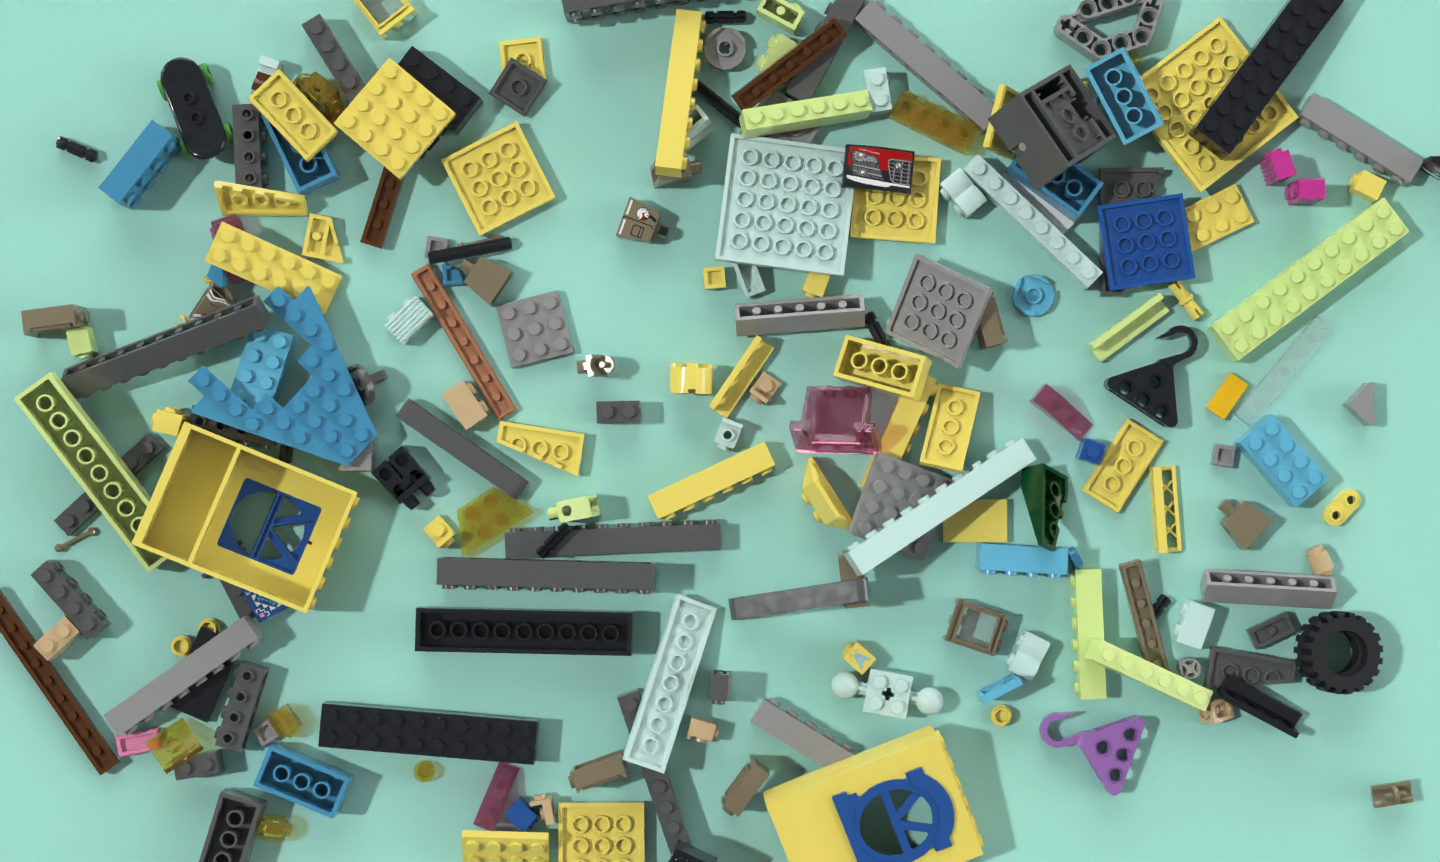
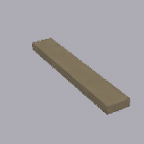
[1118,558,1170,671]

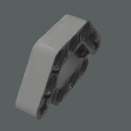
[1054,0,1165,63]

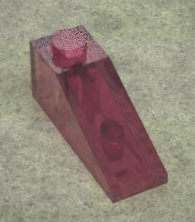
[1029,384,1093,441]
[473,762,520,831]

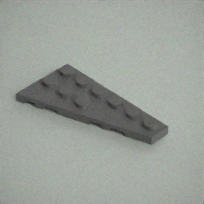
[1099,167,1164,297]

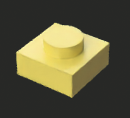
[703,266,726,290]

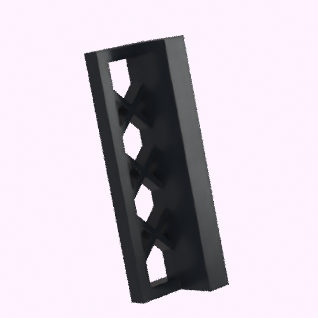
[1217,673,1303,738]

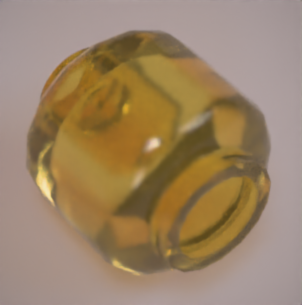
[259,814,292,843]

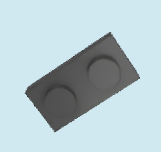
[1246,611,1295,650]

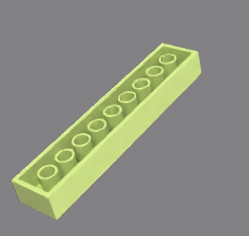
[1207,197,1410,362]
[13,372,168,573]

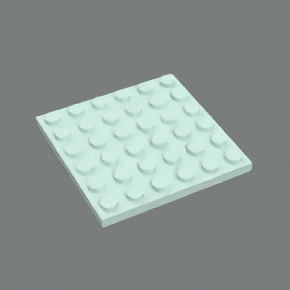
[715,133,854,277]

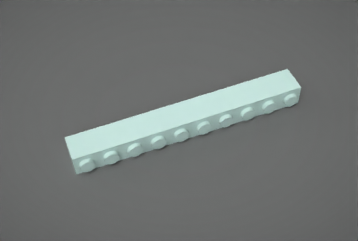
[843,437,1036,576]

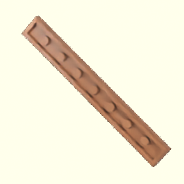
[411,263,517,421]

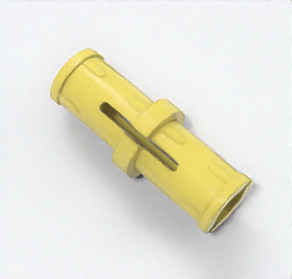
[1167,281,1204,321]

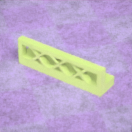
[1087,293,1169,363]

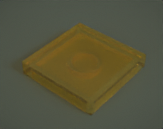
[145,718,204,774]

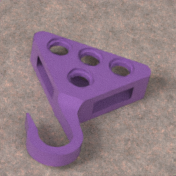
[1039,711,1145,795]

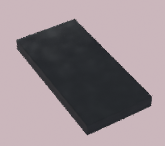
[169,627,234,723]

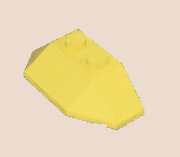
[800,457,852,530]

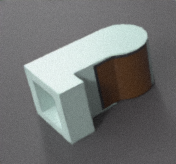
[251,55,284,94]

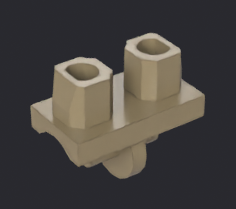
[577,354,615,377]
[1370,780,1414,808]

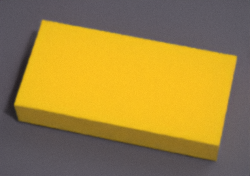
[1205,373,1248,420]

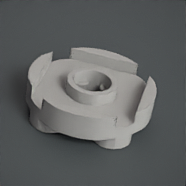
[704,27,746,72]

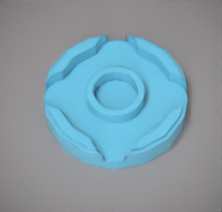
[1011,274,1055,317]

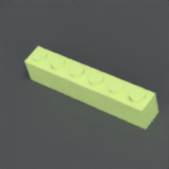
[739,90,872,139]
[1069,568,1107,700]
[1084,638,1213,711]

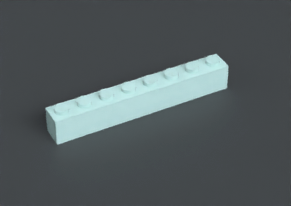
[963,154,1103,290]

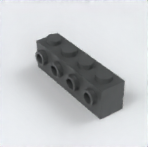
[232,104,269,189]
[189,405,278,449]
[31,560,111,639]
[214,660,270,753]

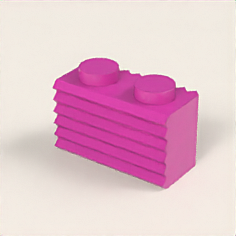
[1258,148,1297,186]
[1284,178,1325,205]

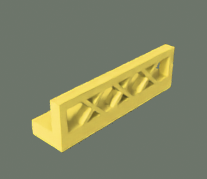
[709,335,774,418]
[1148,465,1182,553]

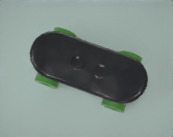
[157,57,234,160]

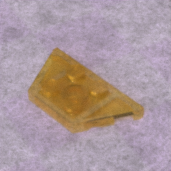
[457,487,533,557]

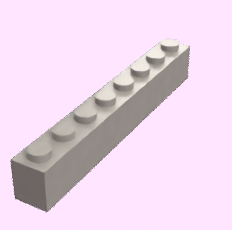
[854,0,995,134]
[104,614,263,736]

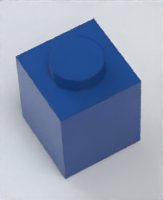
[1075,438,1106,465]
[504,796,539,832]

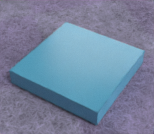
[976,673,1023,704]

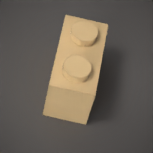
[442,380,489,431]
[33,616,82,661]

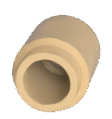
[1305,544,1334,576]

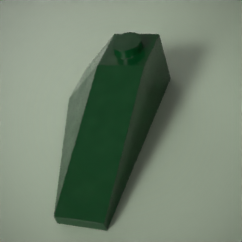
[1021,463,1068,551]

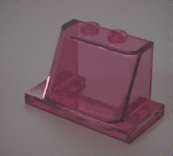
[789,385,882,454]

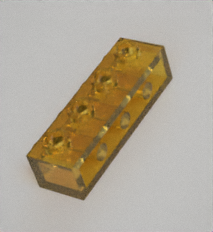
[888,91,978,155]

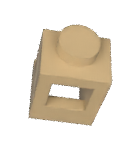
[686,716,719,743]

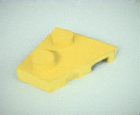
[302,213,343,264]

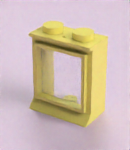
[353,0,418,40]

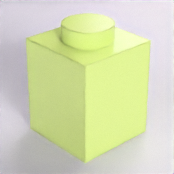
[66,326,98,360]

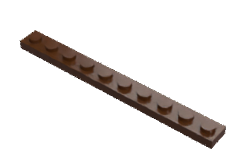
[0,590,120,775]

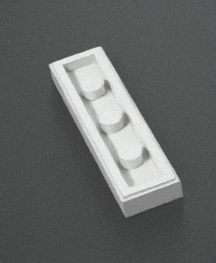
[1002,172,1076,235]

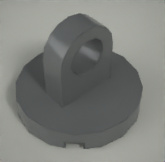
[348,364,388,406]

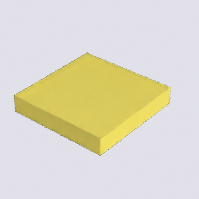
[499,37,547,79]

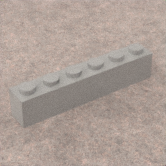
[1297,93,1424,186]
[734,294,865,337]
[1200,569,1337,609]
[750,698,856,767]

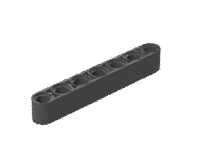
[396,398,529,500]
[728,577,871,620]

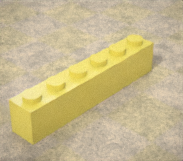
[859,376,938,488]
[648,442,775,521]

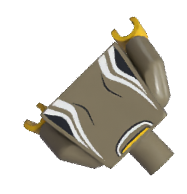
[175,277,236,326]

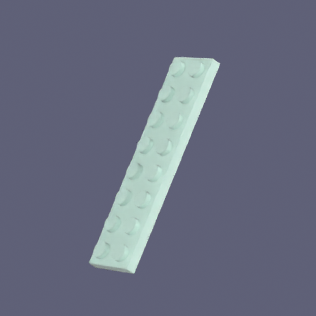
[622,594,717,774]

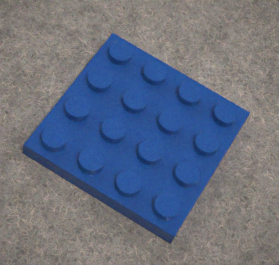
[1096,193,1196,291]

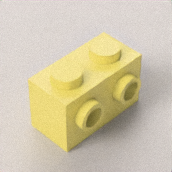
[151,406,190,437]

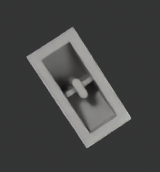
[1342,382,1375,426]
[338,439,375,471]

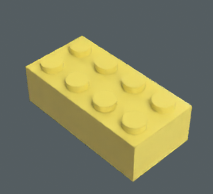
[833,335,932,402]

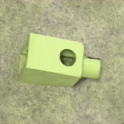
[547,494,601,523]

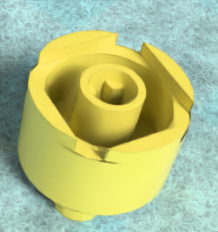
[669,363,713,394]

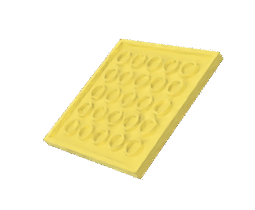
[1140,16,1299,194]

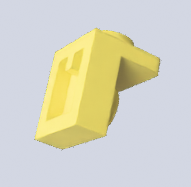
[423,515,456,549]

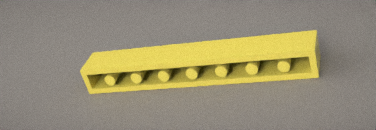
[655,9,706,178]

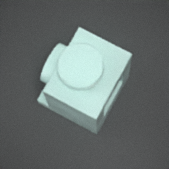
[714,417,743,451]

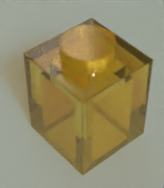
[266,703,303,739]

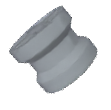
[1176,657,1201,680]

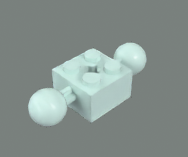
[831,667,943,719]

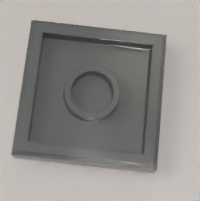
[488,57,548,117]

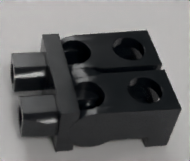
[371,445,436,510]

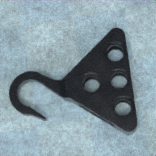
[1103,325,1198,428]

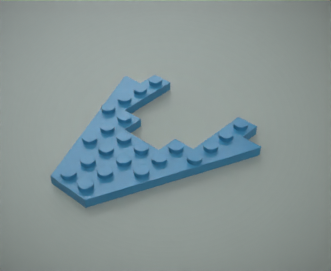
[188,286,378,466]

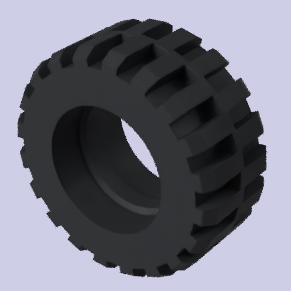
[1294,611,1383,695]

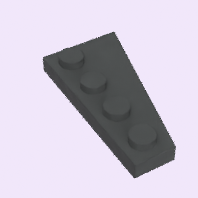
[1203,646,1296,689]

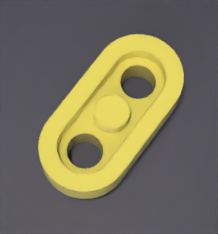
[1322,489,1361,526]

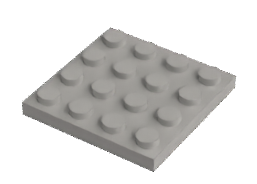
[885,254,993,368]
[847,451,953,560]

